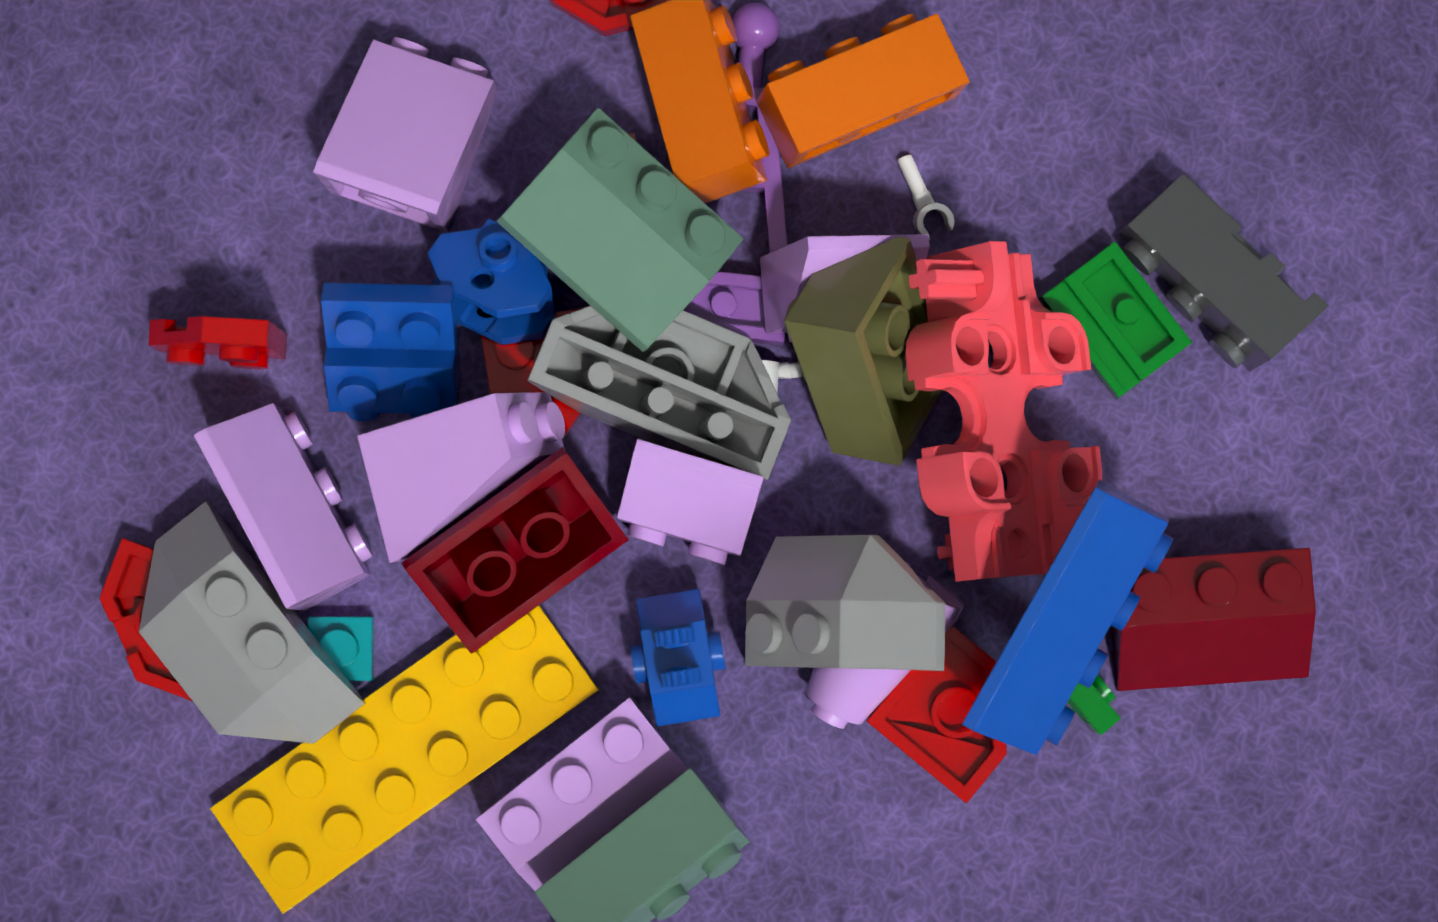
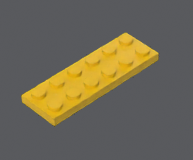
[210,605,599,914]

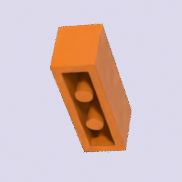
[630,0,770,203]
[756,13,970,169]

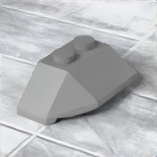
[527,305,791,481]
[139,501,366,744]
[745,535,946,671]

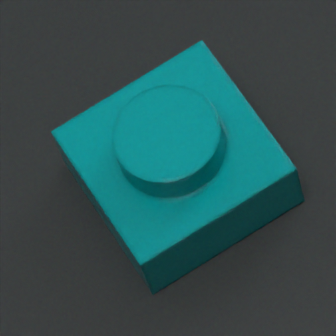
[308,617,374,681]

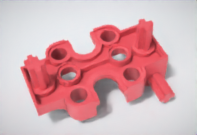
[905,241,1102,582]

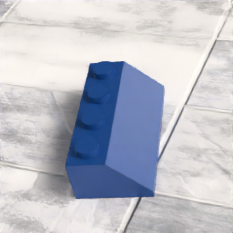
[962,480,1174,755]

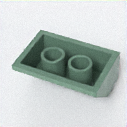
[497,108,744,352]
[534,768,750,922]

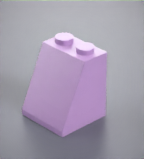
[313,37,498,233]
[357,392,565,563]

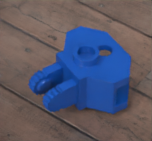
[428,197,556,345]
[630,589,726,726]

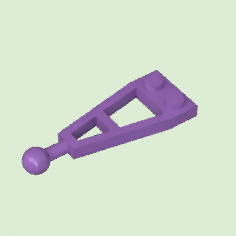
[684,3,788,346]

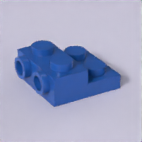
[321,283,461,421]

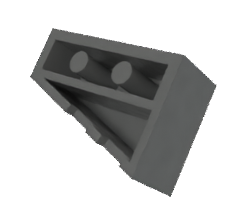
[1120,173,1329,372]

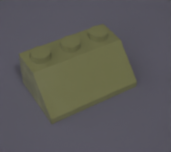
[784,237,942,466]

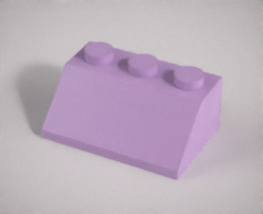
[194,403,374,611]
[476,697,688,891]

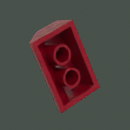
[401,447,629,654]
[1111,548,1316,691]

